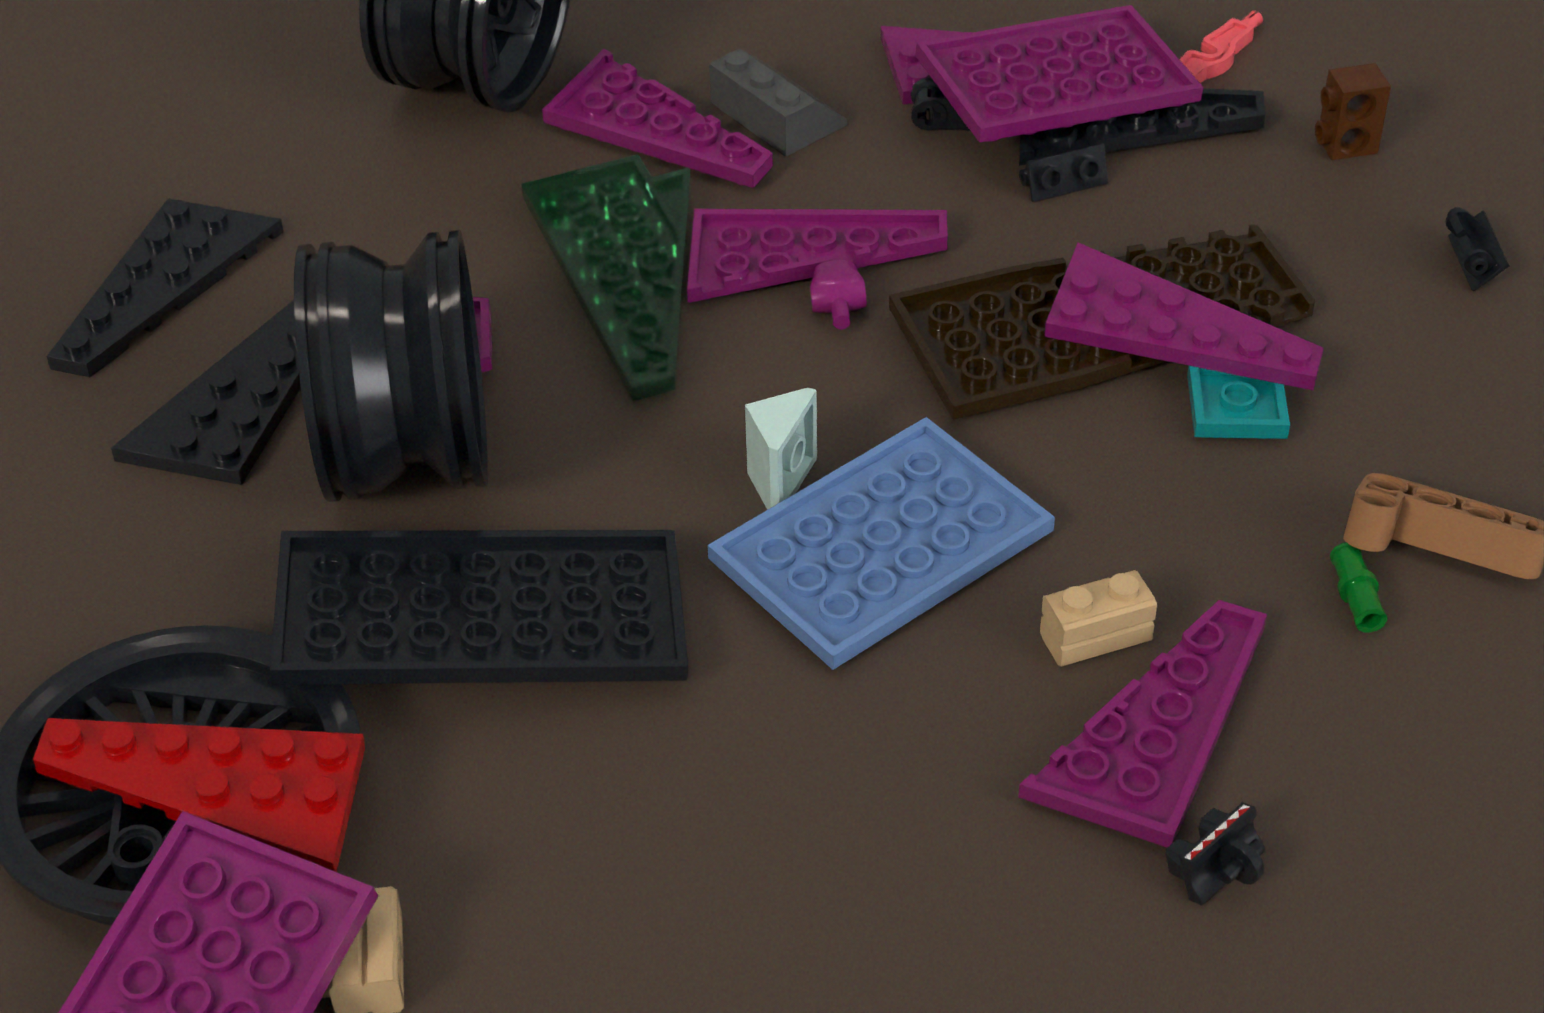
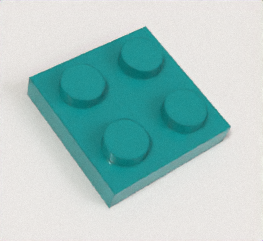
[1187,366,1290,439]

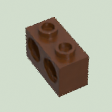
[1315,63,1391,160]

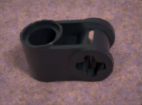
[911,78,970,131]

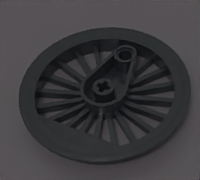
[0,625,361,926]

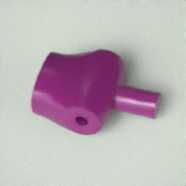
[810,260,867,330]

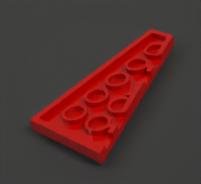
[33,718,365,872]

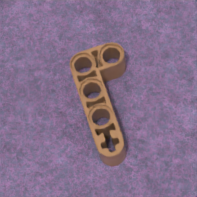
[1343,473,1544,579]

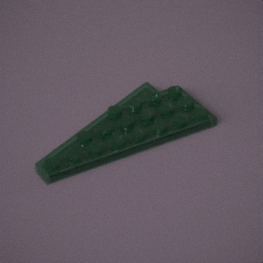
[521,154,691,401]

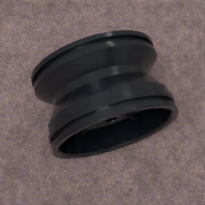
[359,0,570,112]
[294,230,488,502]

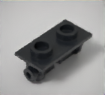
[1019,143,1108,202]
[1445,207,1510,292]

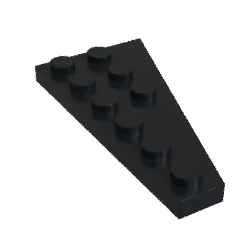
[1019,89,1265,166]
[47,199,284,377]
[111,300,301,485]

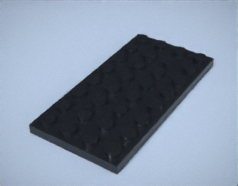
[270,530,688,685]

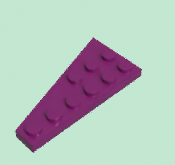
[542,49,773,188]
[1018,600,1267,848]

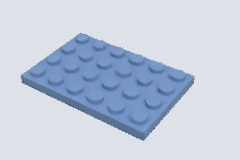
[707,417,1055,670]

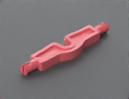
[1179,10,1263,84]

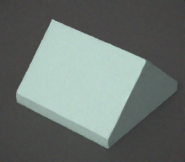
[745,387,817,510]

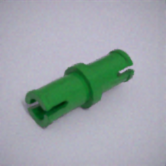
[1330,542,1388,633]

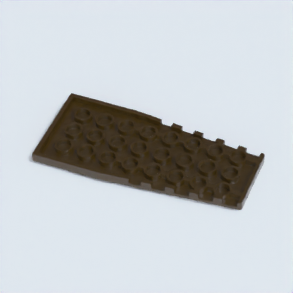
[889,225,1315,420]

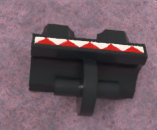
[1165,802,1265,905]

